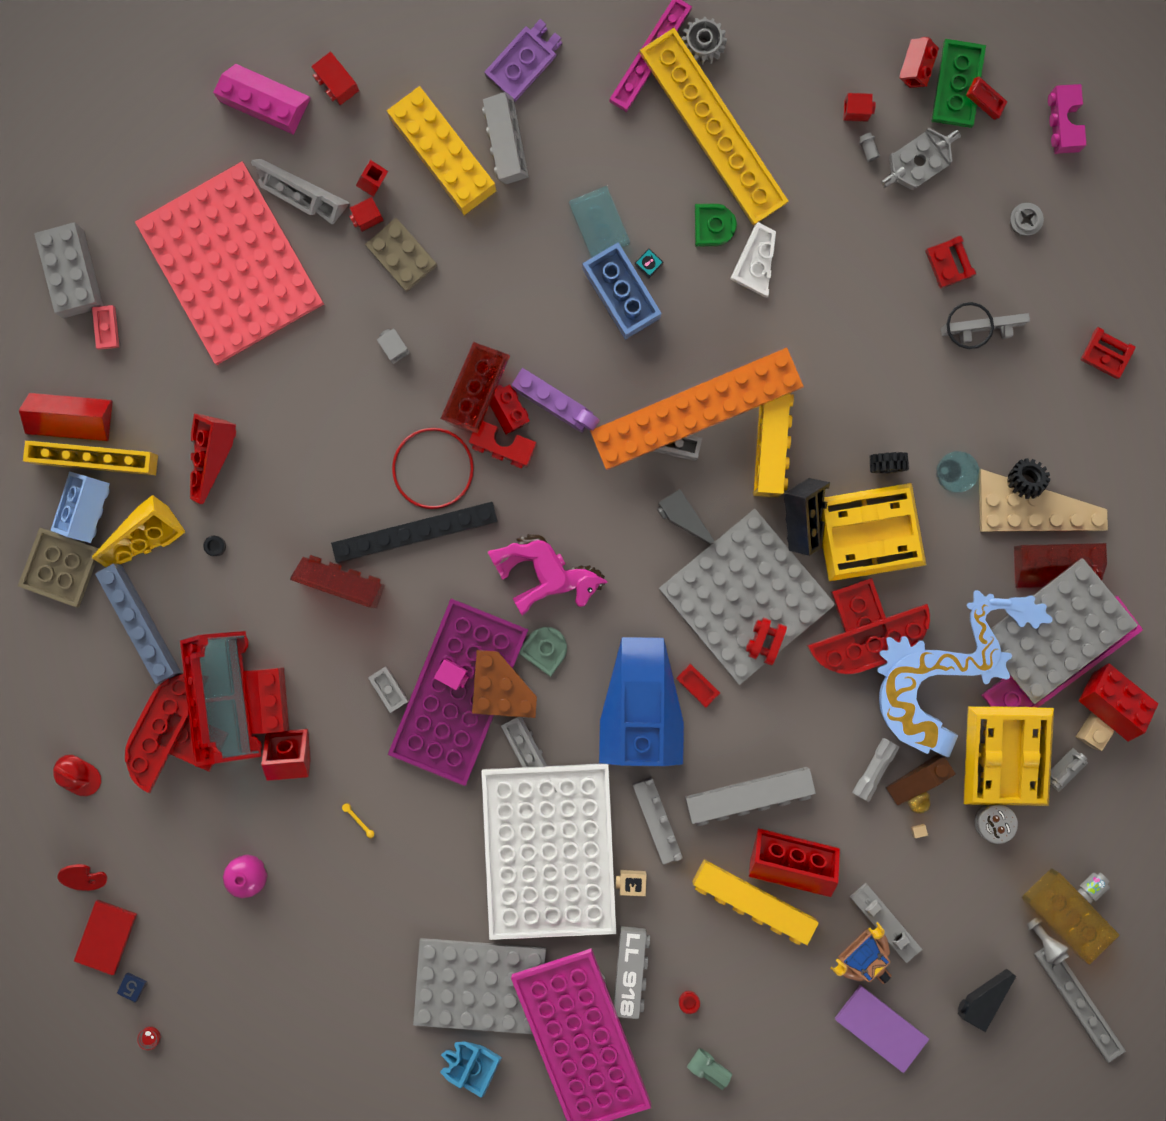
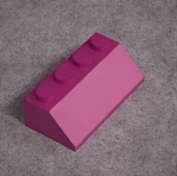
[213,64,311,135]

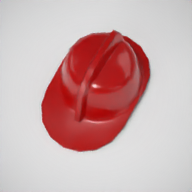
[53,755,101,796]

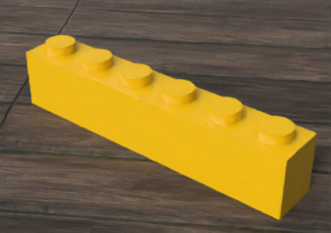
[23,440,158,476]
[692,859,819,945]

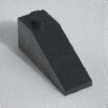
[957,969,1016,1032]

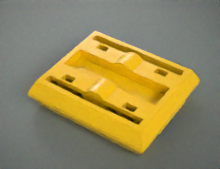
[822,483,926,581]
[963,706,1054,806]

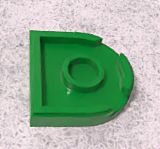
[695,204,737,246]

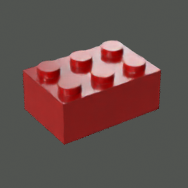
[1079,663,1159,742]

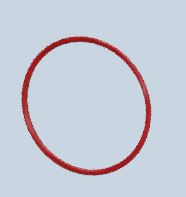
[392,428,474,509]

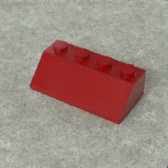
[749,828,840,897]

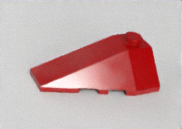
[190,413,236,504]

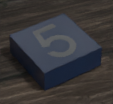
[116,972,147,1002]

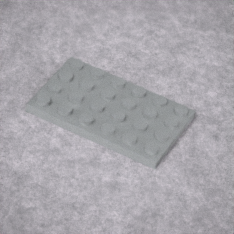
[991,558,1138,704]
[413,938,546,1034]

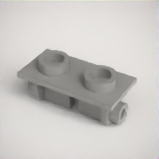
[1050,748,1088,792]

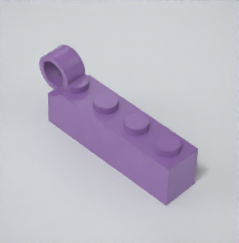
[511,368,600,433]

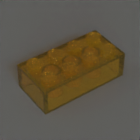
[1021,868,1120,965]

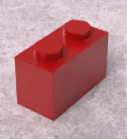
[311,51,359,106]

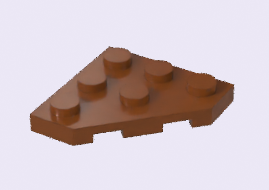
[472,650,537,718]

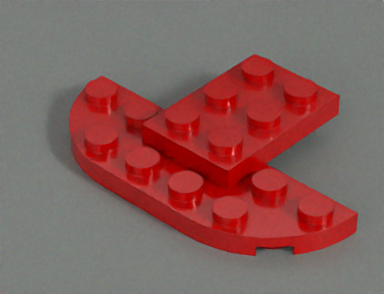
[807,578,930,674]
[125,673,229,793]

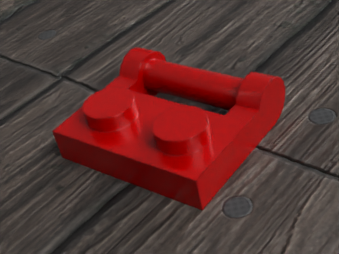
[925,236,976,289]
[1080,327,1136,379]

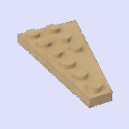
[979,469,1108,532]

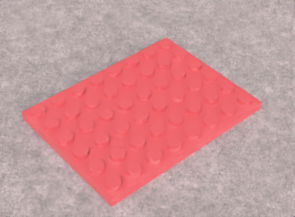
[135,161,324,365]

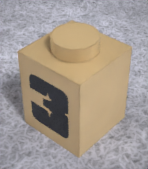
[616,870,646,896]

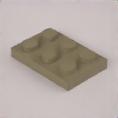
[365,218,437,292]

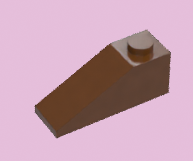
[885,754,956,806]

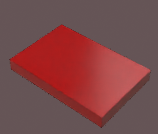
[74,900,137,975]

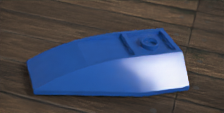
[599,637,684,766]

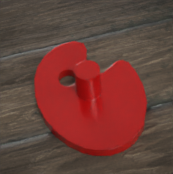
[57,864,108,891]

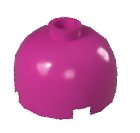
[223,854,267,899]

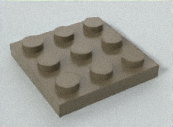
[18,527,99,607]

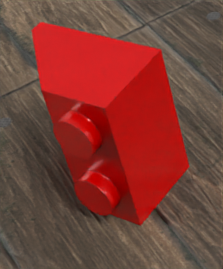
[261,729,311,781]

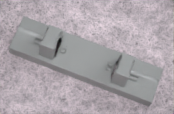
[941,313,1030,344]
[850,883,923,963]

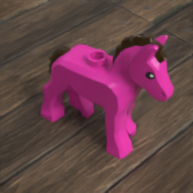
[488,534,608,616]

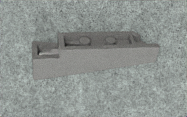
[251,159,349,224]

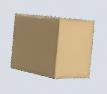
[911,824,928,838]

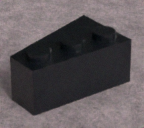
[784,478,830,556]

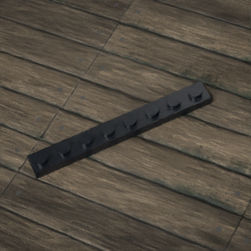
[331,502,498,563]

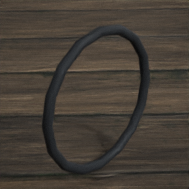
[946,302,994,349]

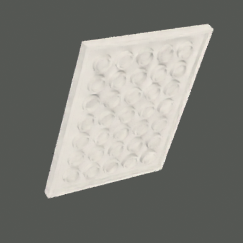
[482,764,616,940]

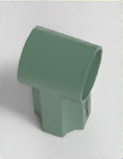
[687,1048,732,1090]

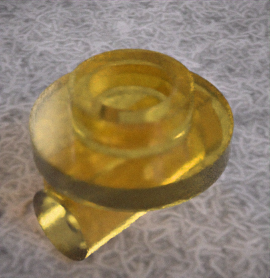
[908,791,931,813]

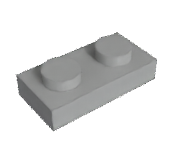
[368,666,409,713]

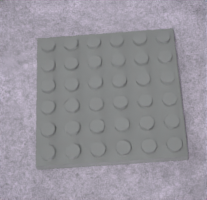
[659,509,836,685]

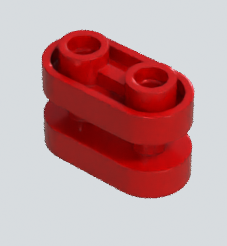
[745,617,787,666]

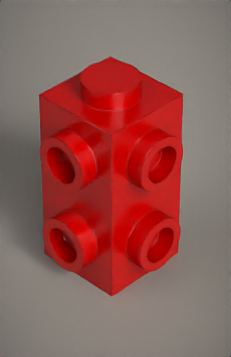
[899,37,939,88]
[486,384,530,435]

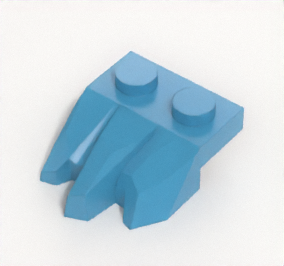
[440,1042,502,1098]

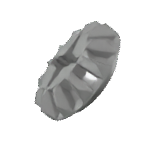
[1009,203,1044,236]

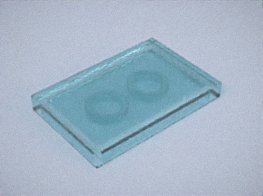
[569,186,630,258]

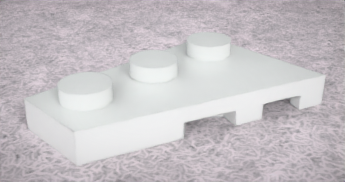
[730,222,776,298]

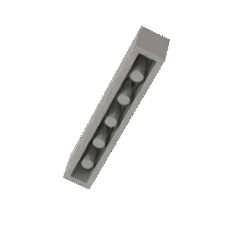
[685,767,816,826]

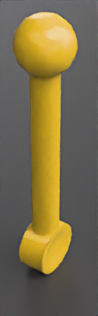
[342,803,374,838]

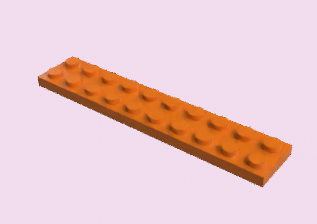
[590,347,804,470]

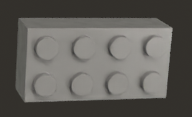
[34,222,103,318]

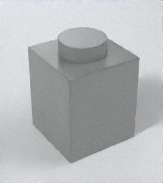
[377,328,410,364]

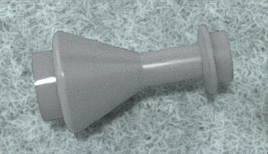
[1027,917,1069,966]

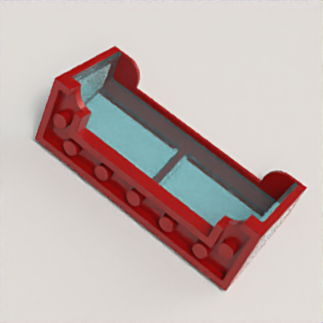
[180,631,262,767]

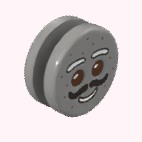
[975,804,1018,844]

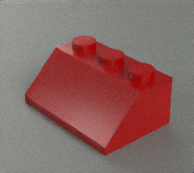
[244,667,289,734]

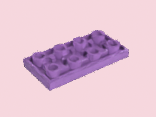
[835,985,929,1073]

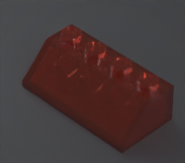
[440,342,510,433]
[1014,543,1107,588]
[290,555,385,608]

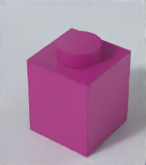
[434,659,469,690]

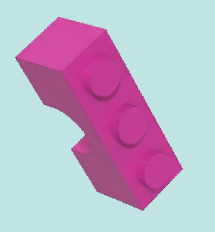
[1048,84,1086,154]

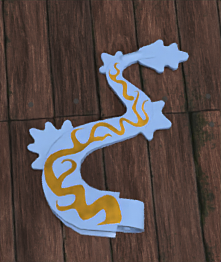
[877,590,1053,757]

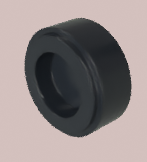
[203,535,226,556]

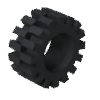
[869,452,909,473]
[1007,458,1050,499]

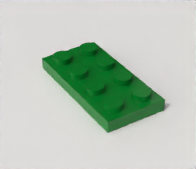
[931,39,986,128]

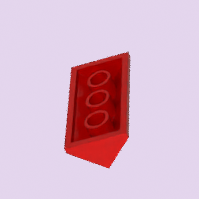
[19,393,113,441]

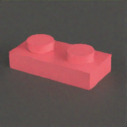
[92,305,119,350]

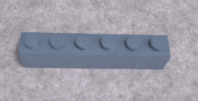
[95,564,181,684]

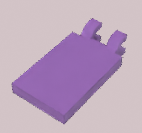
[484,19,562,102]

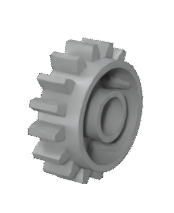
[681,17,727,65]

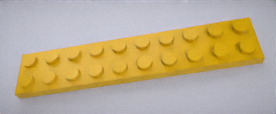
[639,28,789,226]

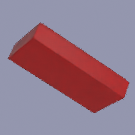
[966,77,1008,120]
[676,664,720,708]

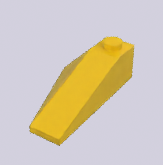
[92,495,185,567]

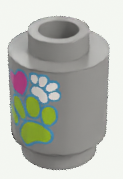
[1077,872,1110,904]

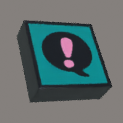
[634,248,664,278]

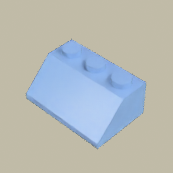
[51,471,110,543]

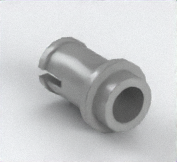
[859,133,880,162]

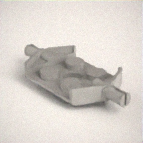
[881,128,961,190]

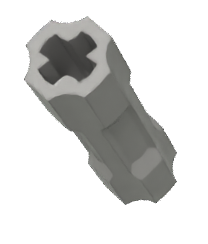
[852,738,900,802]

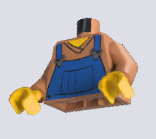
[830,922,892,984]

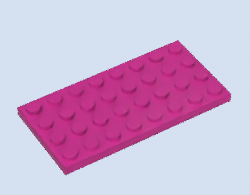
[511,948,651,1121]

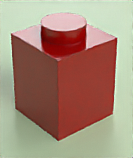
[843,93,876,122]
[356,160,388,197]
[349,197,384,232]

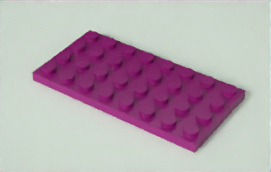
[387,598,529,786]

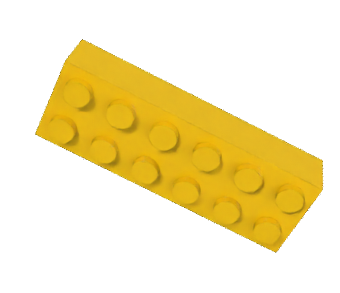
[387,86,497,215]
[753,394,794,498]

